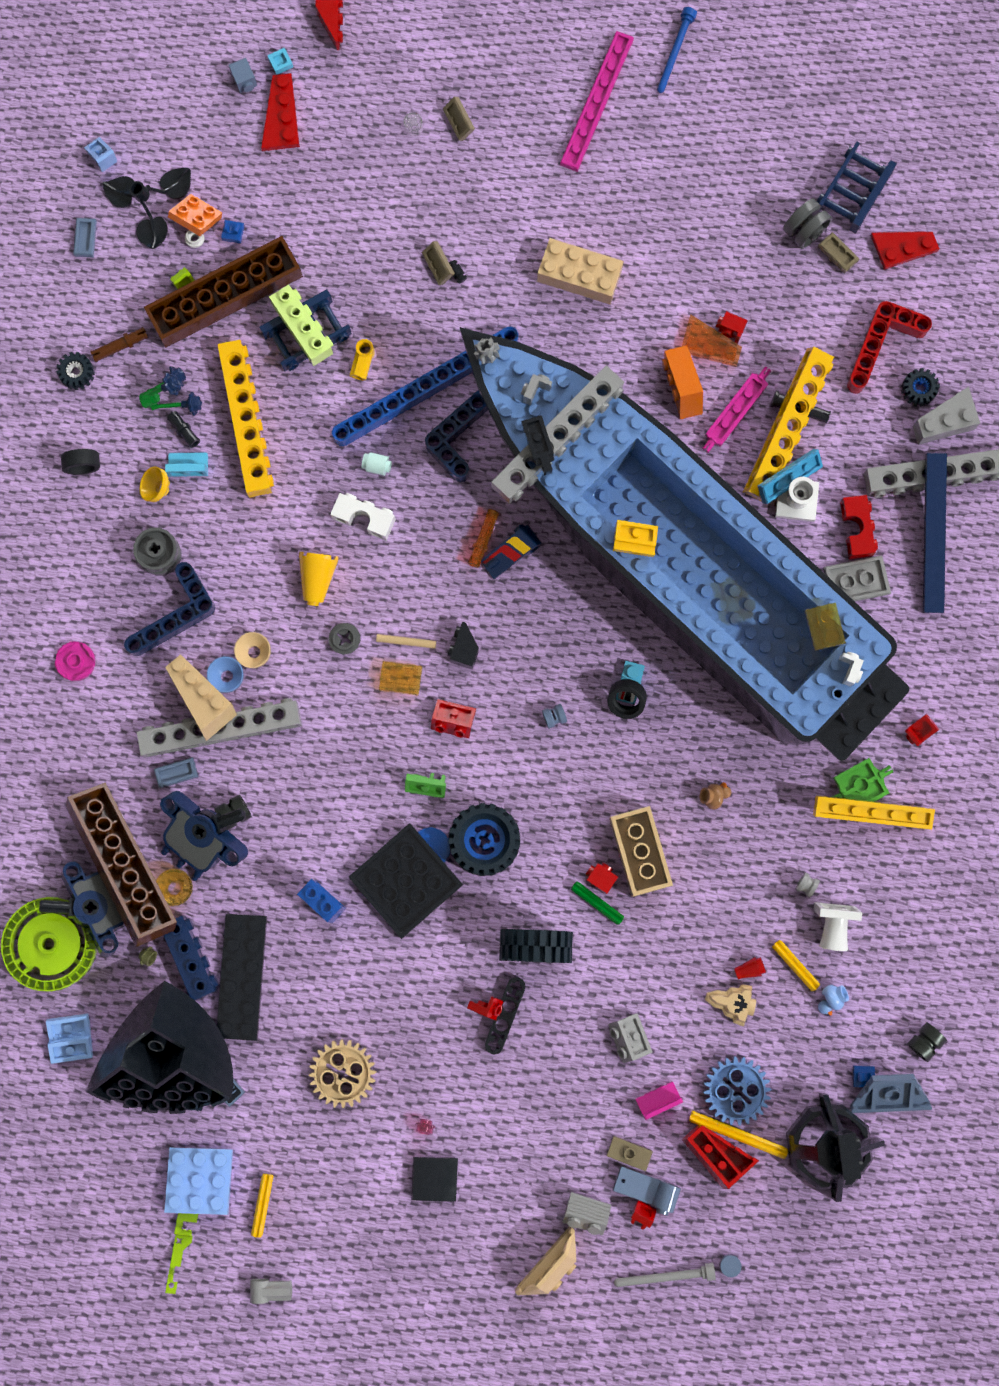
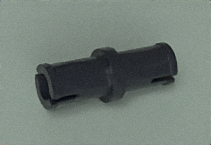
[167,411,200,448]

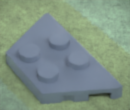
[850,1074,932,1113]

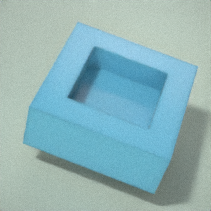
[267,48,293,75]

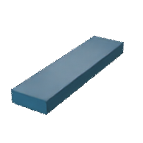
[758,449,823,504]

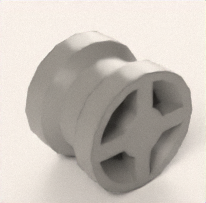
[795,872,820,898]

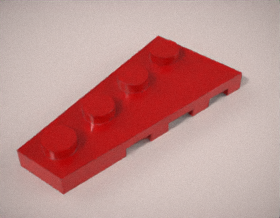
[261,73,300,151]

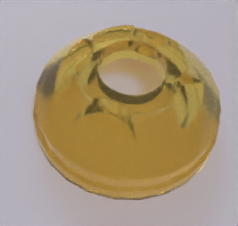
[156,869,193,906]

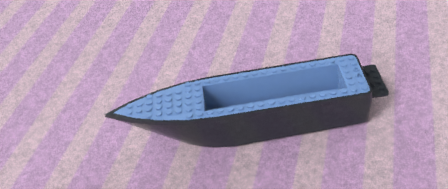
[460,327,909,761]

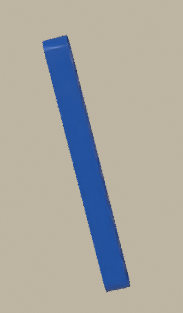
[332,327,519,446]

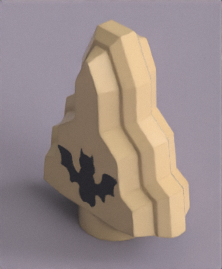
[705,985,756,1027]

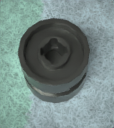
[214,794,252,830]
[907,1022,947,1062]

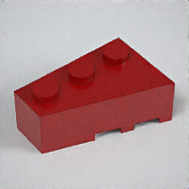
[682,1125,759,1189]

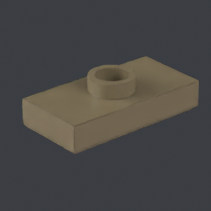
[443,97,475,141]
[818,232,859,274]
[421,241,455,285]
[606,1136,653,1171]

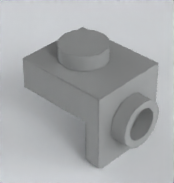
[521,374,552,405]

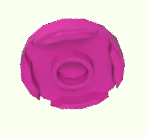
[55,641,95,681]

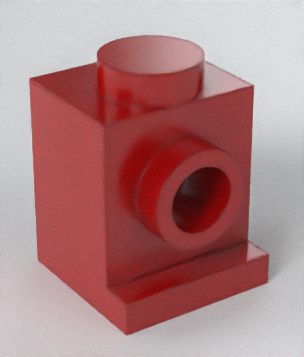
[715,311,748,344]

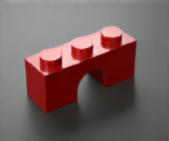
[840,495,878,560]

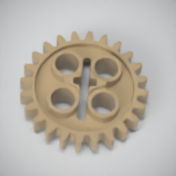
[309,1039,377,1108]

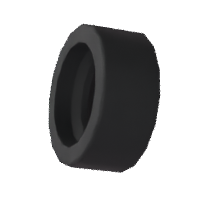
[61,449,100,475]
[607,679,647,719]

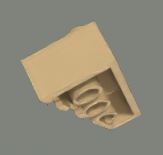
[165,654,237,741]

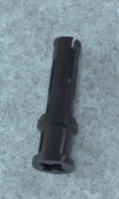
[770,390,831,424]

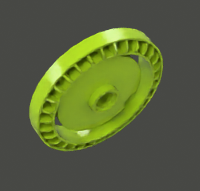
[1,897,97,992]

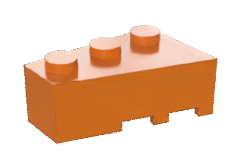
[662,345,703,419]

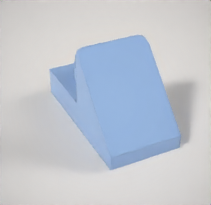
[84,137,117,172]

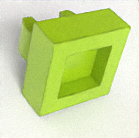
[170,267,195,289]

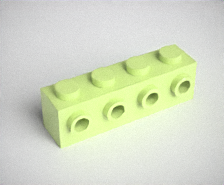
[269,284,334,366]

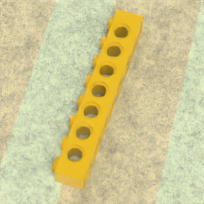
[217,340,274,498]
[743,346,834,502]

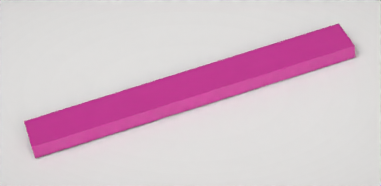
[560,31,634,172]

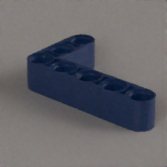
[425,390,488,482]
[124,562,215,656]

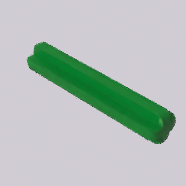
[571,881,624,925]

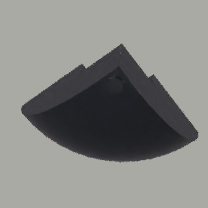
[86,981,233,1114]

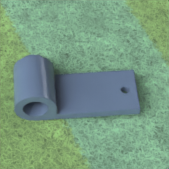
[613,1166,681,1216]

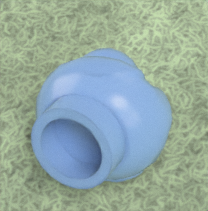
[818,985,849,1016]

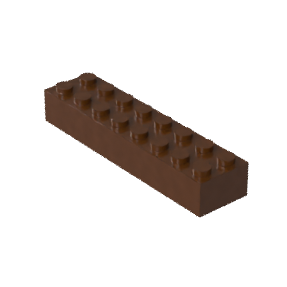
[144,236,303,348]
[66,782,177,947]

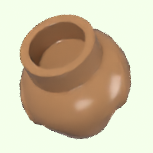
[699,782,732,810]

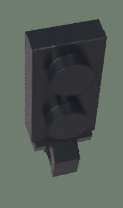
[521,415,554,476]

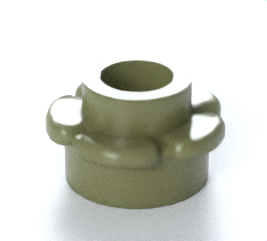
[139,946,157,966]

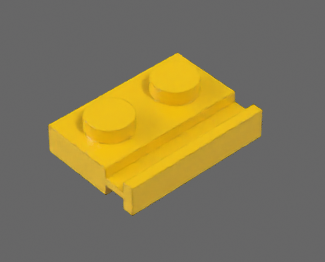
[613,520,658,557]

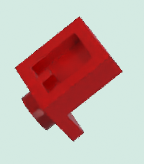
[467,997,503,1020]

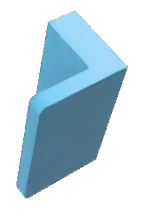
[165,453,208,477]

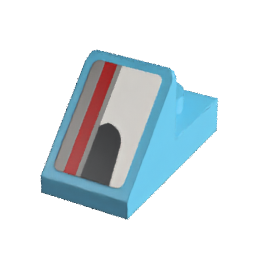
[616,661,645,705]

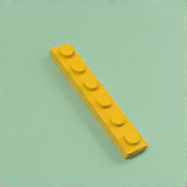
[813,795,935,830]

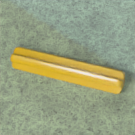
[772,940,820,991]
[251,1173,273,1238]

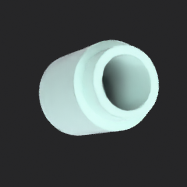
[361,452,392,476]

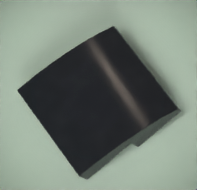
[411,1157,458,1201]

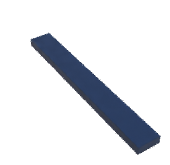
[923,453,947,613]

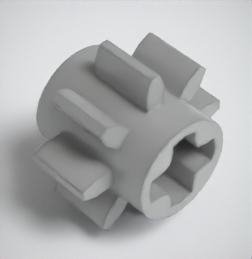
[474,338,500,364]

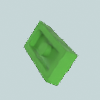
[405,773,446,798]

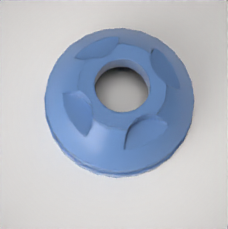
[207,656,244,693]

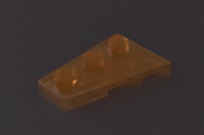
[682,314,742,367]

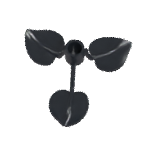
[102,168,191,249]

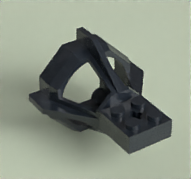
[786,1093,885,1202]

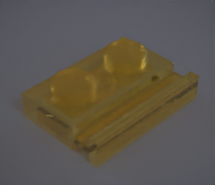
[805,603,846,651]
[379,661,423,696]

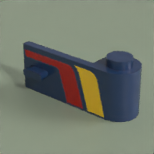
[480,524,542,580]

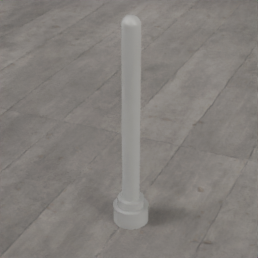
[614,1263,716,1287]

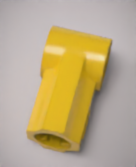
[349,339,375,381]

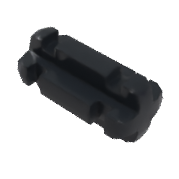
[449,260,467,284]

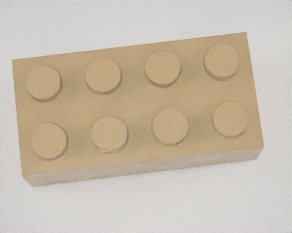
[537,238,624,305]
[609,806,673,897]

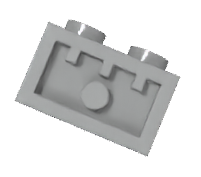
[608,1013,652,1063]

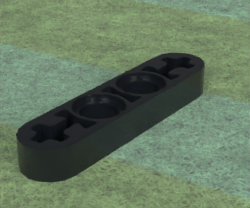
[485,977,526,1055]

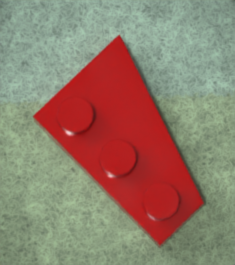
[870,232,940,270]

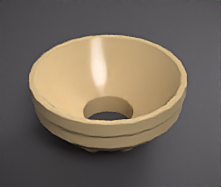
[234,632,271,669]

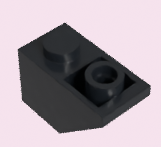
[447,622,479,670]

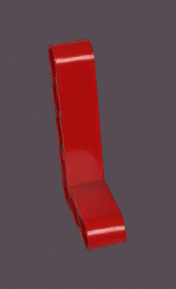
[847,301,932,394]

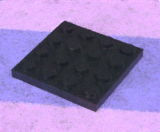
[349,823,464,939]

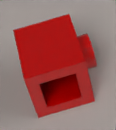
[585,863,618,894]

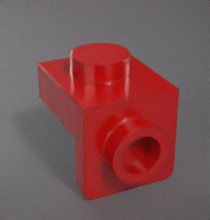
[905,713,939,746]

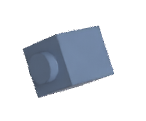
[229,58,257,93]

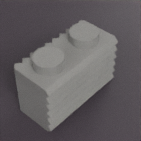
[563,1192,611,1235]

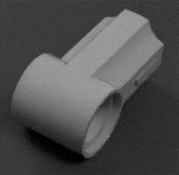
[250,1279,292,1304]

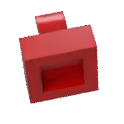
[631,1200,656,1230]

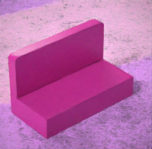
[635,1081,683,1120]

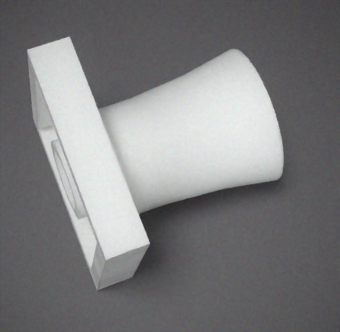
[775,477,819,522]
[814,902,862,951]

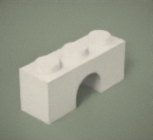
[330,493,396,541]

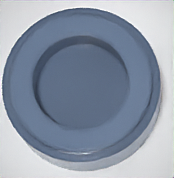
[720,1254,742,1277]

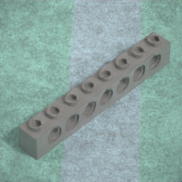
[491,365,624,504]
[864,449,999,498]
[137,698,302,758]

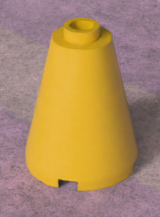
[299,551,339,606]

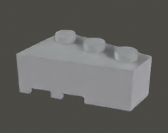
[913,386,980,445]

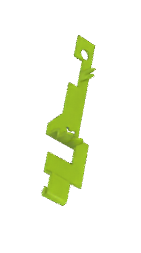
[165,1213,198,1294]

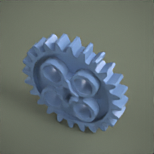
[703,1056,771,1126]

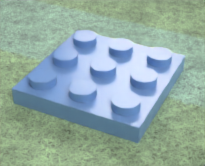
[164,1148,233,1215]

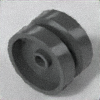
[783,198,833,249]
[133,527,182,576]

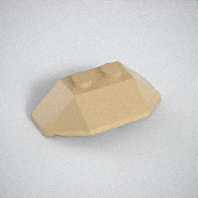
[515,1226,576,1295]

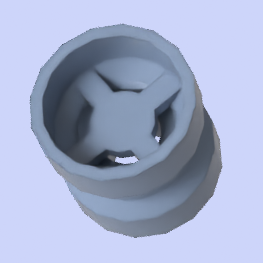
[542,704,567,729]

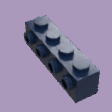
[164,915,219,1001]

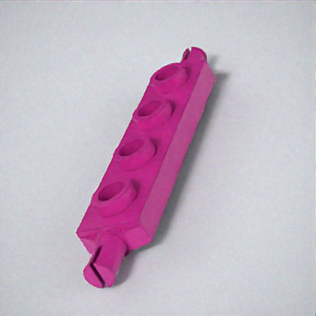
[702,367,771,453]

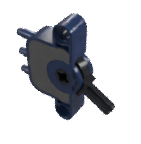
[160,791,248,881]
[39,862,125,957]

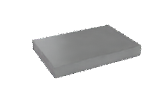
[823,555,891,602]

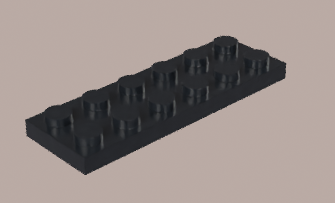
[217,914,267,1041]

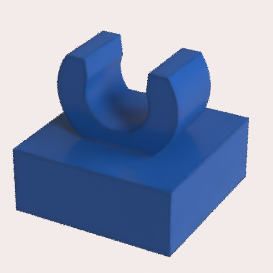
[221,220,245,244]
[853,1065,875,1087]

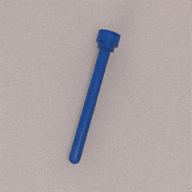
[657,7,697,93]

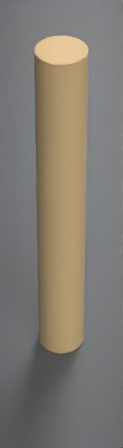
[376,634,437,649]

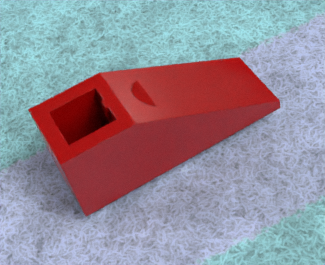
[315,0,343,50]

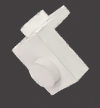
[839,652,864,687]

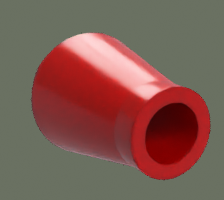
[734,957,766,980]

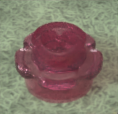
[415,1119,436,1135]

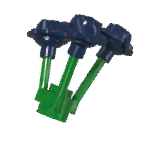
[139,366,202,416]

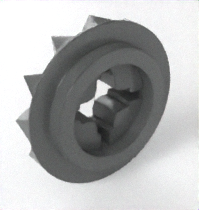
[329,623,361,655]

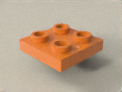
[168,194,222,236]

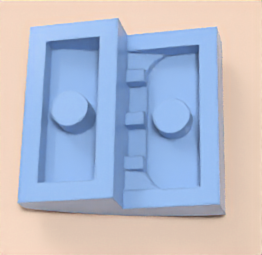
[46,1013,93,1064]

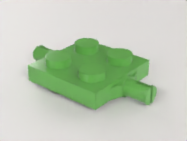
[832,758,893,802]

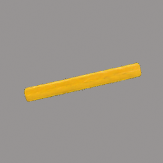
[689,1111,788,1159]

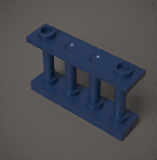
[817,142,897,234]
[259,289,352,372]

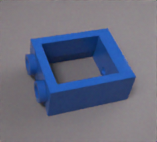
[297,879,346,923]

